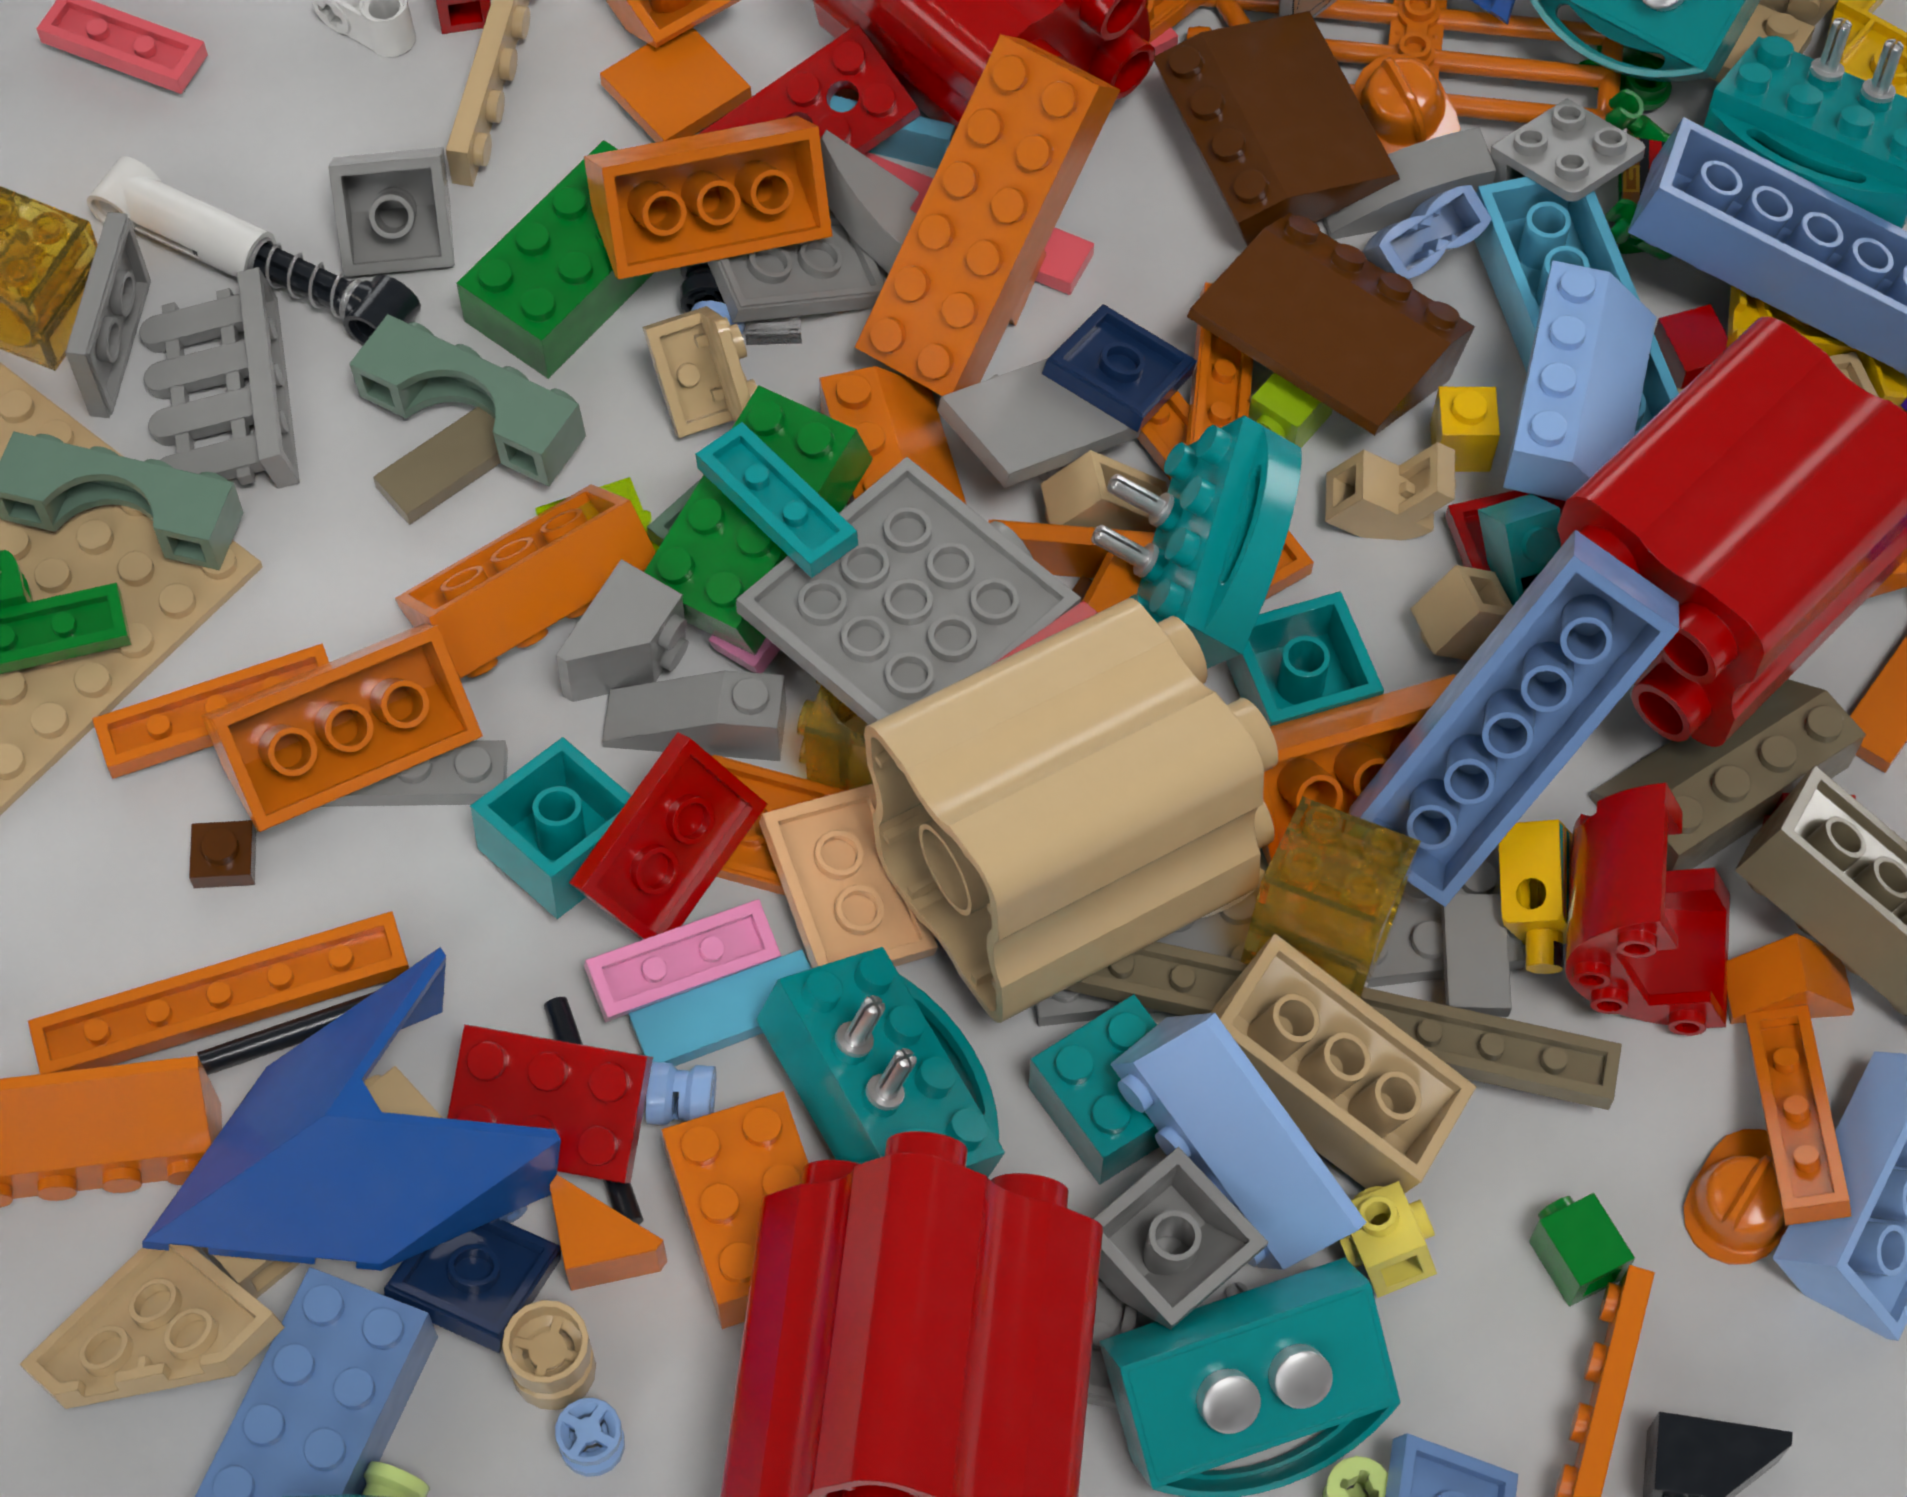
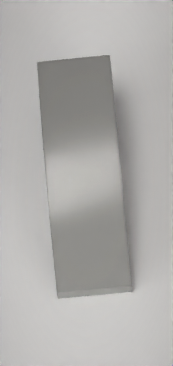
[1323,127,1496,239]
[820,130,919,274]

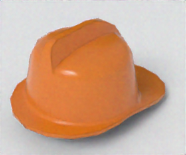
[1354,53,1461,154]
[1683,1129,1789,1265]

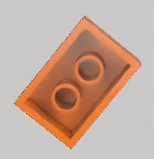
[661,1091,808,1329]

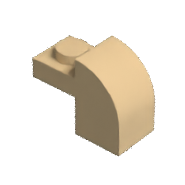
[1325,442,1456,540]

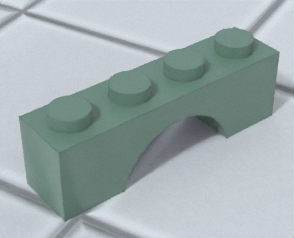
[349,314,586,487]
[0,431,244,571]

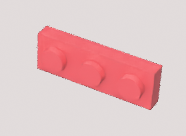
[36,0,208,94]

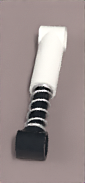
[87,156,421,346]

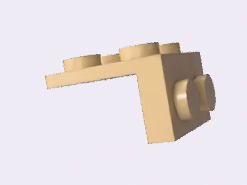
[642,306,757,438]

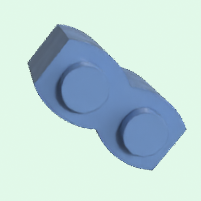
[1362,185,1492,279]

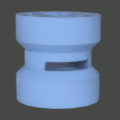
[646,1062,716,1125]

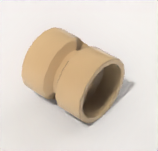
[502,1300,596,1410]

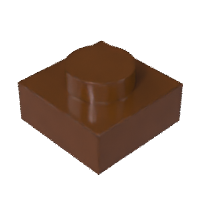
[189,820,257,889]

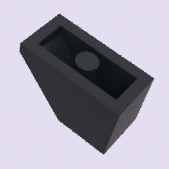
[1643,1412,1793,1497]

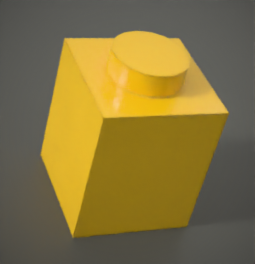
[1430,386,1500,472]

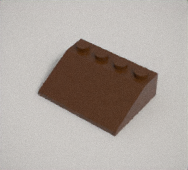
[1154,11,1400,246]
[1187,213,1475,436]

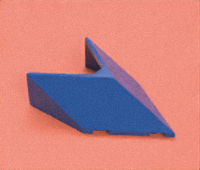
[142,947,561,1271]

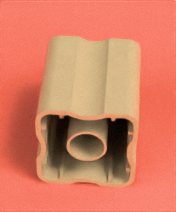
[864,598,1278,1023]

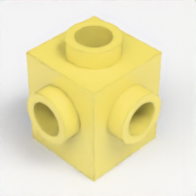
[1339,1181,1437,1298]

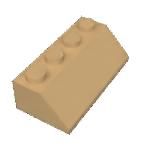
[1211,934,1477,1193]

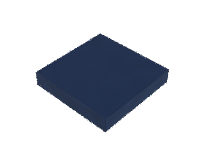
[1042,304,1197,432]
[384,1218,561,1353]

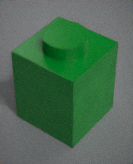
[1529,1192,1635,1307]

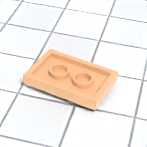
[759,783,938,968]

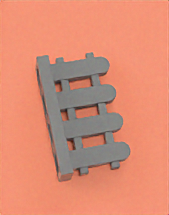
[139,267,300,489]

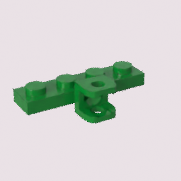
[0,550,132,674]

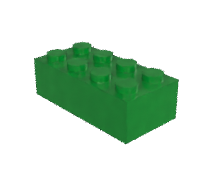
[456,140,655,379]
[644,385,873,655]

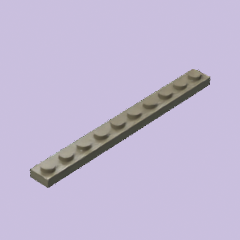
[1064,941,1622,1110]

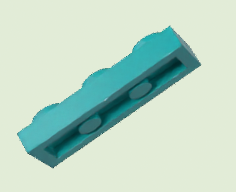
[695,422,858,578]

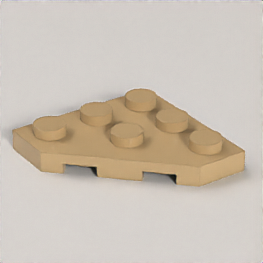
[20,1244,285,1409]

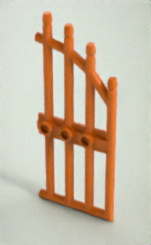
[1187,0,1624,124]

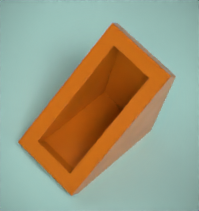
[1727,933,1855,1024]
[549,1175,667,1291]

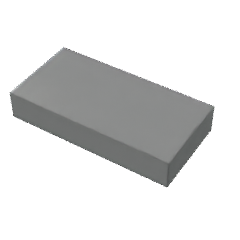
[1441,894,1512,1017]

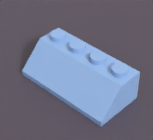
[1503,260,1656,501]
[1110,1013,1367,1270]
[1773,1051,1907,1341]

